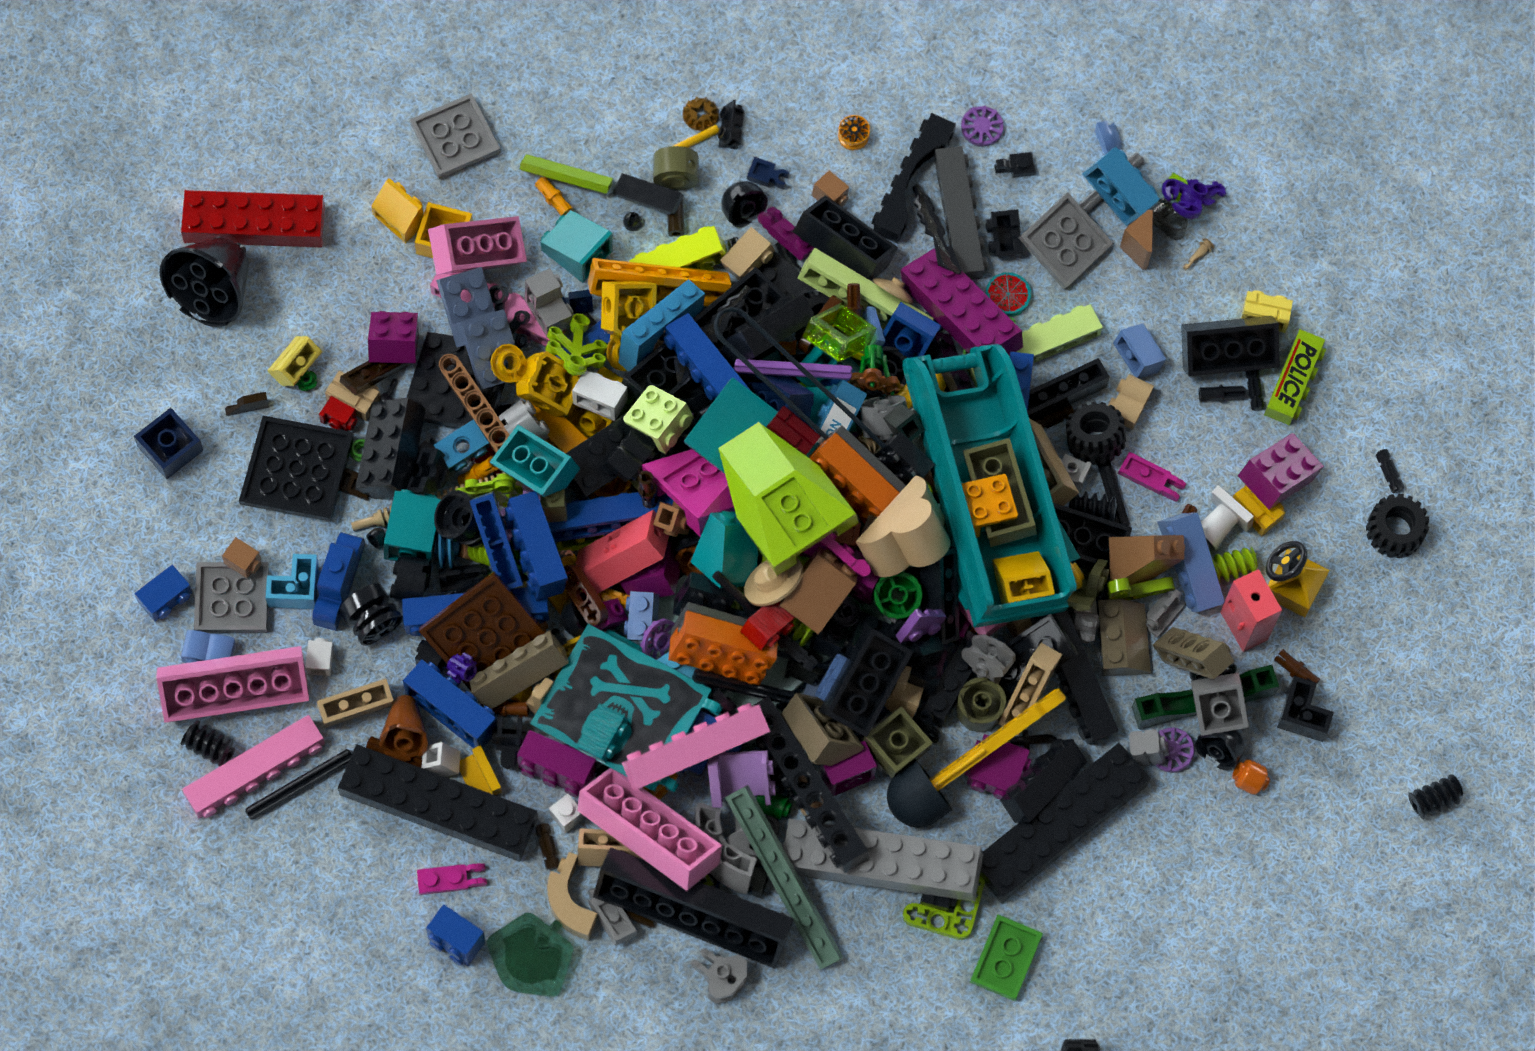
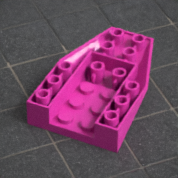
[642,449,735,537]

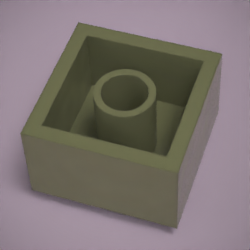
[862,706,933,778]

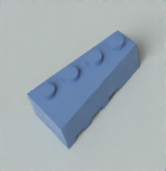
[1157,513,1225,612]

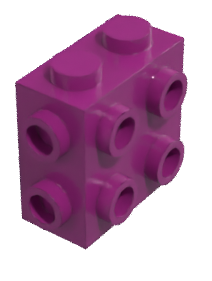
[964,734,1032,800]

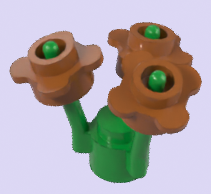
[847,344,904,396]

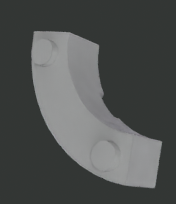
[693,802,757,895]

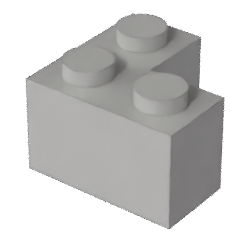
[525,268,574,337]

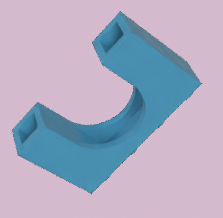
[618,279,705,372]

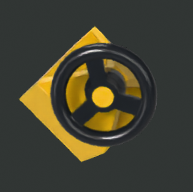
[1266,541,1330,618]

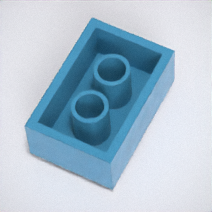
[1082,147,1160,226]

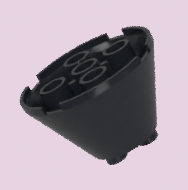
[159,236,249,327]

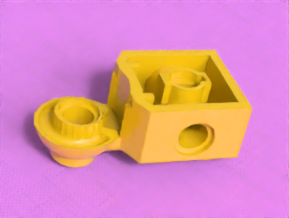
[601,281,657,371]
[490,344,581,417]

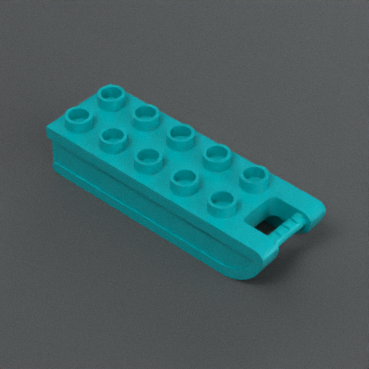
[903,344,1077,628]

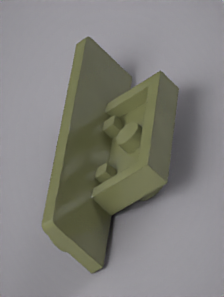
[1067,559,1110,611]

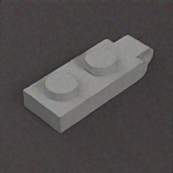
[588,888,637,946]

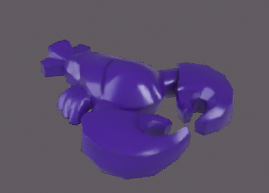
[1161,179,1227,220]

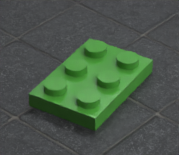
[970,915,1043,1001]

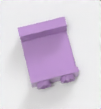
[708,751,776,808]

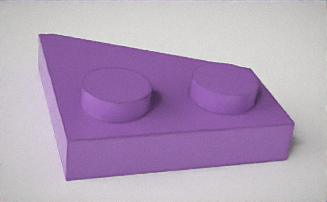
[896,609,946,643]

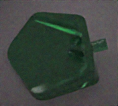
[487,912,573,997]

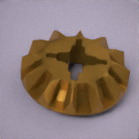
[683,96,719,131]

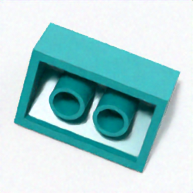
[490,424,580,497]

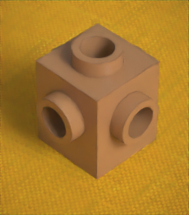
[653,501,690,537]

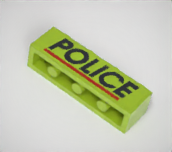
[1264,329,1326,426]

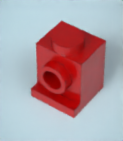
[319,396,358,431]

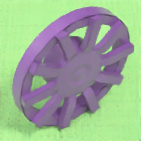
[961,106,1004,146]
[640,618,675,660]
[1155,727,1195,773]

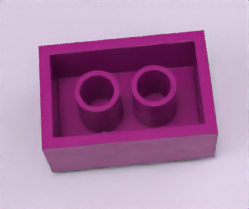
[1238,433,1324,510]
[517,730,596,798]

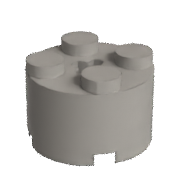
[860,395,907,440]
[498,399,550,441]

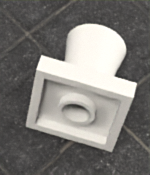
[1201,485,1254,551]

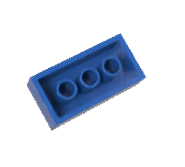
[503,491,567,601]
[403,659,497,749]

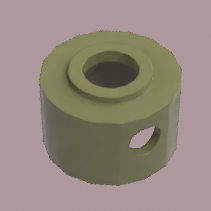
[653,146,699,190]

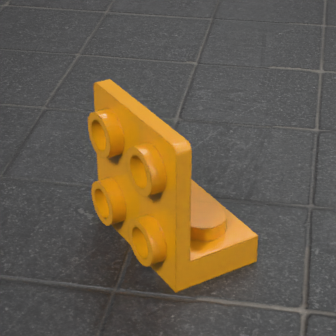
[962,474,1018,538]

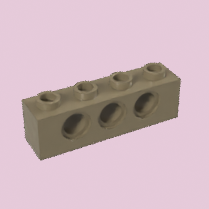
[1153,627,1234,679]

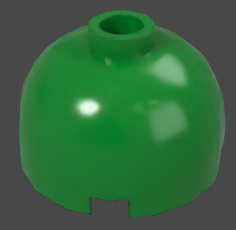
[874,571,922,620]

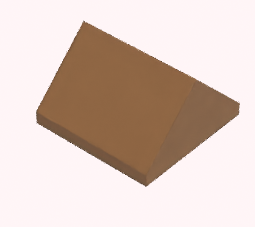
[1120,210,1153,270]

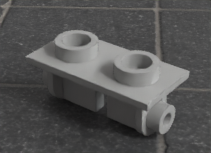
[1146,589,1186,638]

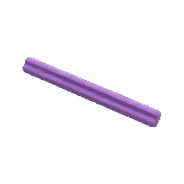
[734,359,852,380]

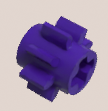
[447,652,477,684]

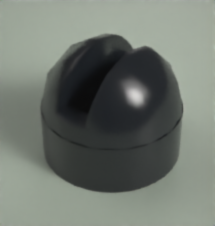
[623,212,641,231]
[366,528,386,549]

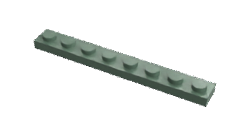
[725,785,843,970]

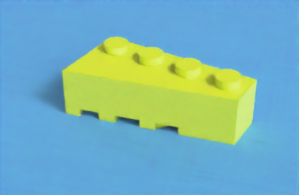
[629,226,728,271]

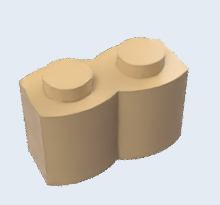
[1108,374,1154,430]

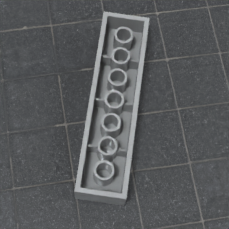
[783,819,983,902]

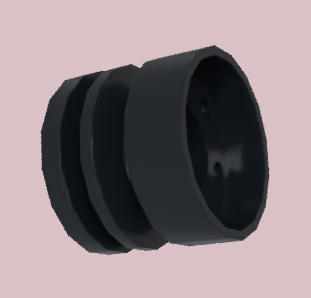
[434,490,484,549]
[339,583,403,646]

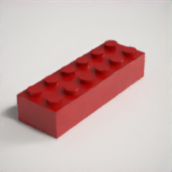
[181,190,325,248]

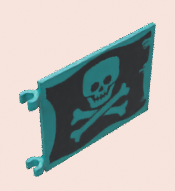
[530,624,723,792]

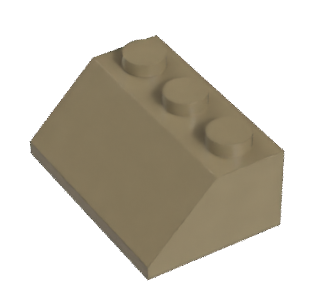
[1097,599,1151,676]
[781,693,864,766]

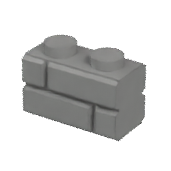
[1129,729,1169,766]

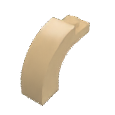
[547,852,597,941]

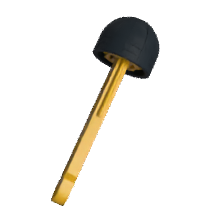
[887,688,1066,827]

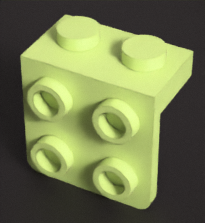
[623,385,694,454]

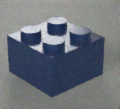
[134,407,203,479]

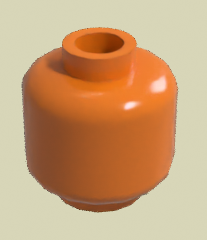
[1232,759,1270,794]

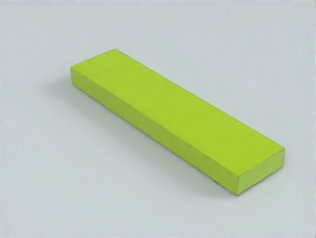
[519,154,613,194]

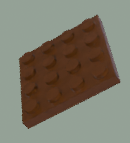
[419,571,546,692]

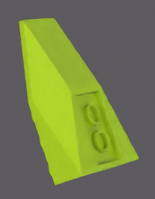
[718,422,858,576]

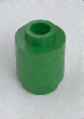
[756,793,792,820]

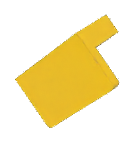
[459,745,502,795]

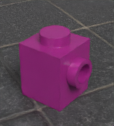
[594,598,628,632]

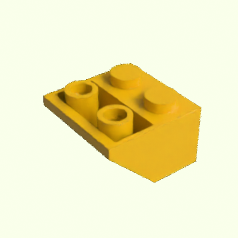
[371,178,424,243]
[991,551,1055,604]

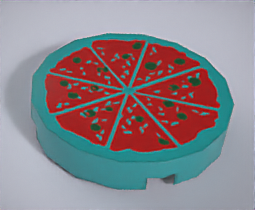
[985,272,1031,317]

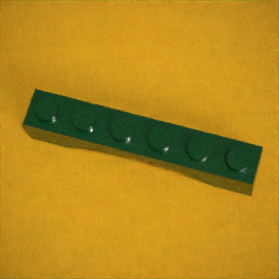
[1132,665,1279,729]

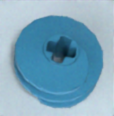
[434,532,459,569]

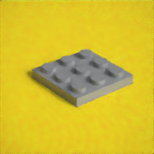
[409,93,501,179]
[1018,192,1113,289]
[194,562,269,633]

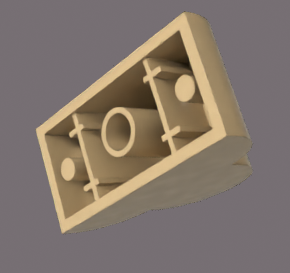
[856,476,950,577]

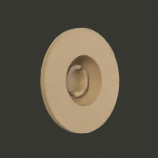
[744,557,803,606]

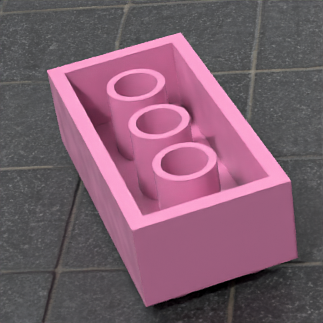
[428,216,527,275]

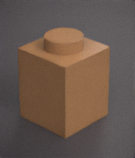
[811,170,849,207]
[222,537,261,579]

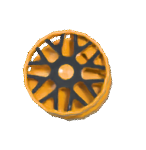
[838,115,870,150]

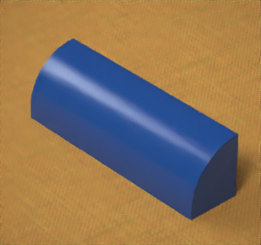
[470,491,524,589]

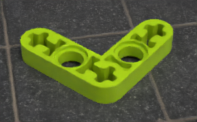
[1106,577,1175,601]
[903,875,985,940]

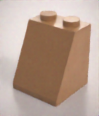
[1109,535,1185,585]
[780,546,858,634]

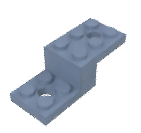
[436,267,515,390]

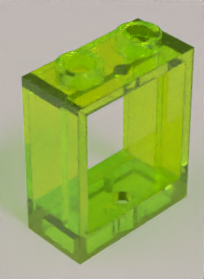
[803,303,877,362]

